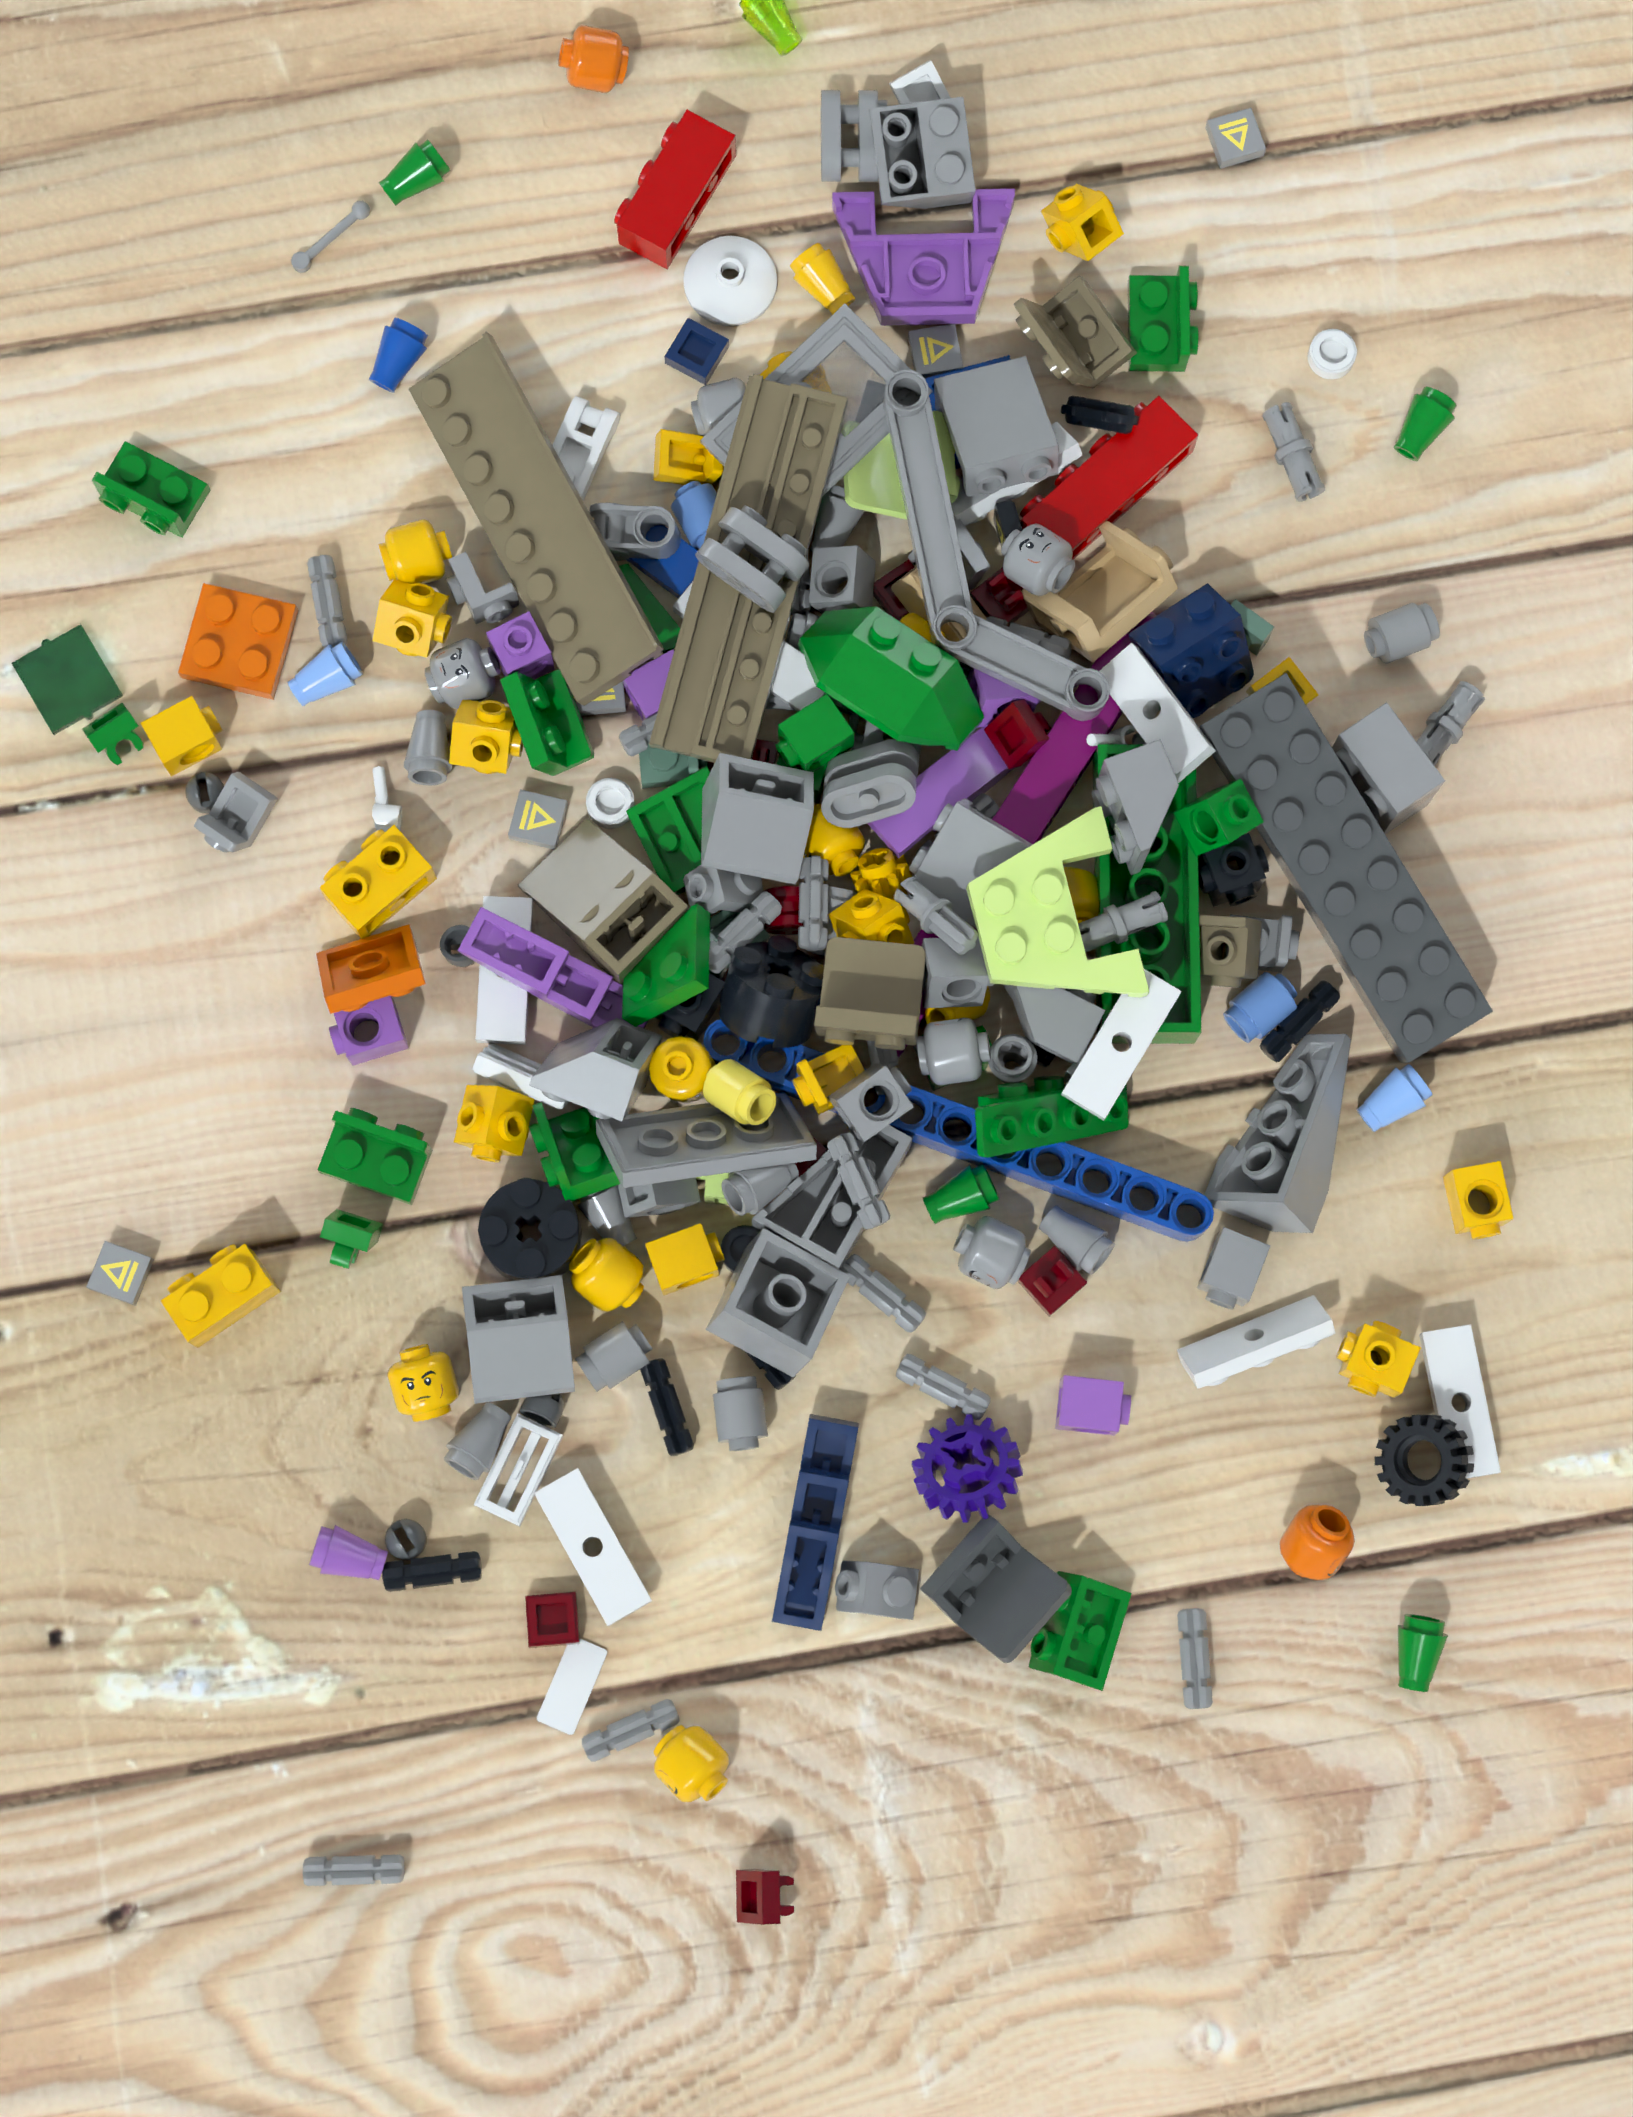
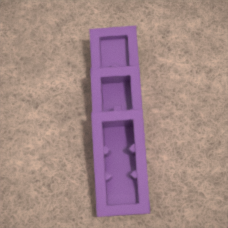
[867,727,1014,858]
[458,907,649,1029]

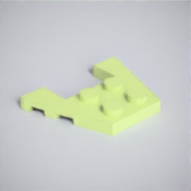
[966,806,1149,998]

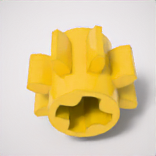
[850,848,912,900]

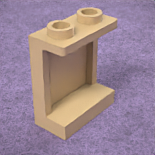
[1021,520,1178,662]

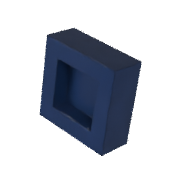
[664,318,729,385]

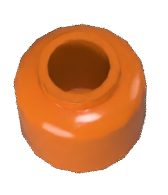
[558,25,629,93]
[1279,1505,1355,1580]

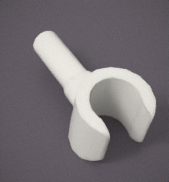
[1086,725,1135,746]
[372,766,402,832]

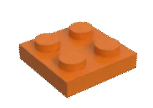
[178,583,299,700]
[316,924,426,1014]

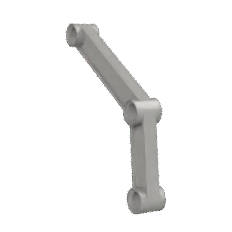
[883,369,1110,721]

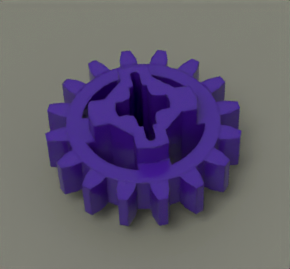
[912,1414,1023,1523]

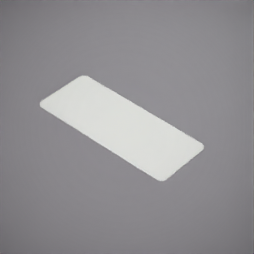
[537,1639,607,1735]

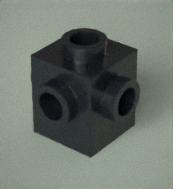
[1198,833,1269,907]

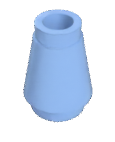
[288,642,363,706]
[1356,1064,1433,1132]

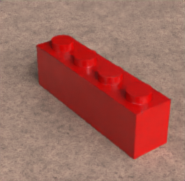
[1020,395,1199,560]

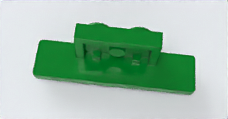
[975,1076,1129,1158]

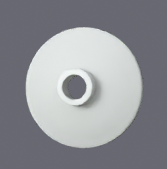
[683,236,777,326]

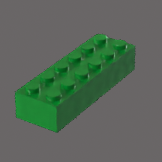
[1093,744,1202,1044]

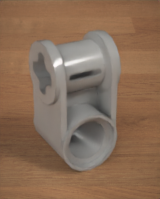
[590,503,681,561]

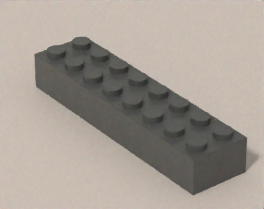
[1199,673,1493,1063]

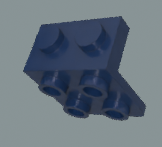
[1128,583,1254,719]

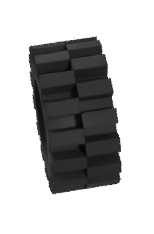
[1374,1415,1474,1506]

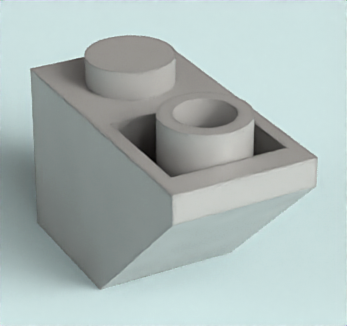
[1008,985,1105,1064]

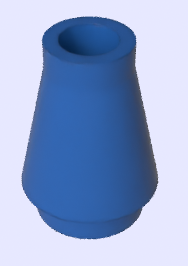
[369,318,428,393]

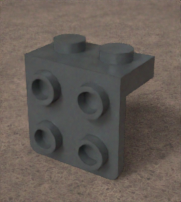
[920,1515,1072,1663]

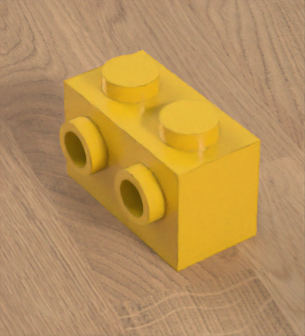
[319,825,437,939]
[160,1244,281,1348]

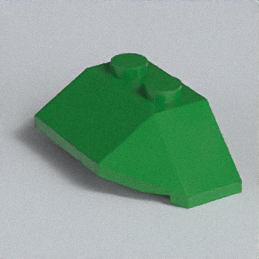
[798,606,984,751]

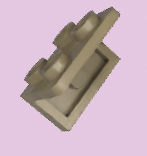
[1014,276,1137,388]
[814,937,926,1050]

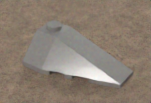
[1204,1034,1351,1233]

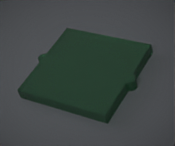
[12,624,123,735]

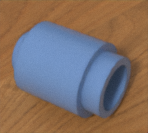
[671,481,717,548]
[1223,972,1297,1043]

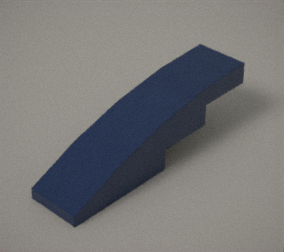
[772,1414,859,1631]

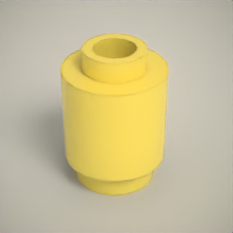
[703,1059,776,1125]

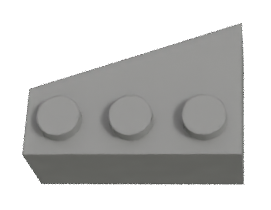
[752,1125,912,1270]

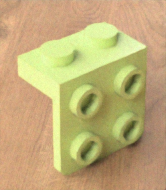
[841,410,960,520]

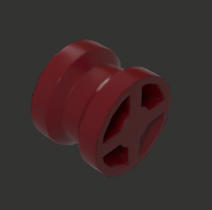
[764,886,803,935]

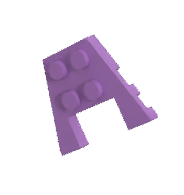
[832,189,1015,326]

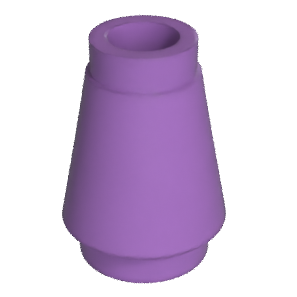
[309,1525,388,1580]

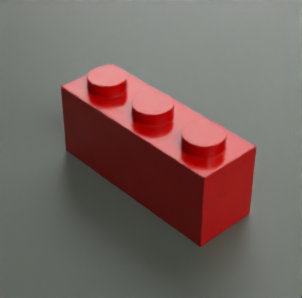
[614,109,736,270]

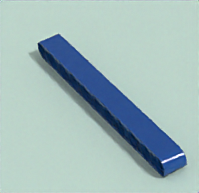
[703,1019,1214,1242]

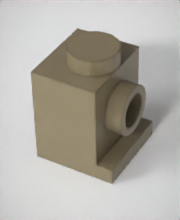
[1199,915,1262,988]

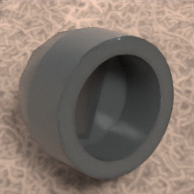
[185,772,224,814]
[440,925,475,967]
[520,1393,564,1428]
[385,1519,427,1560]

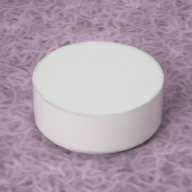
[1307,329,1357,380]
[586,778,635,829]

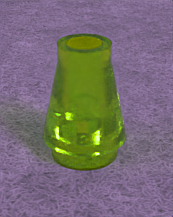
[739,0,803,56]

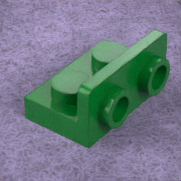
[1127,266,1198,372]
[92,441,211,538]
[500,670,594,776]
[529,1102,620,1201]
[317,1108,433,1205]
[1029,1571,1132,1691]

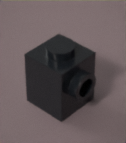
[655,973,725,1041]

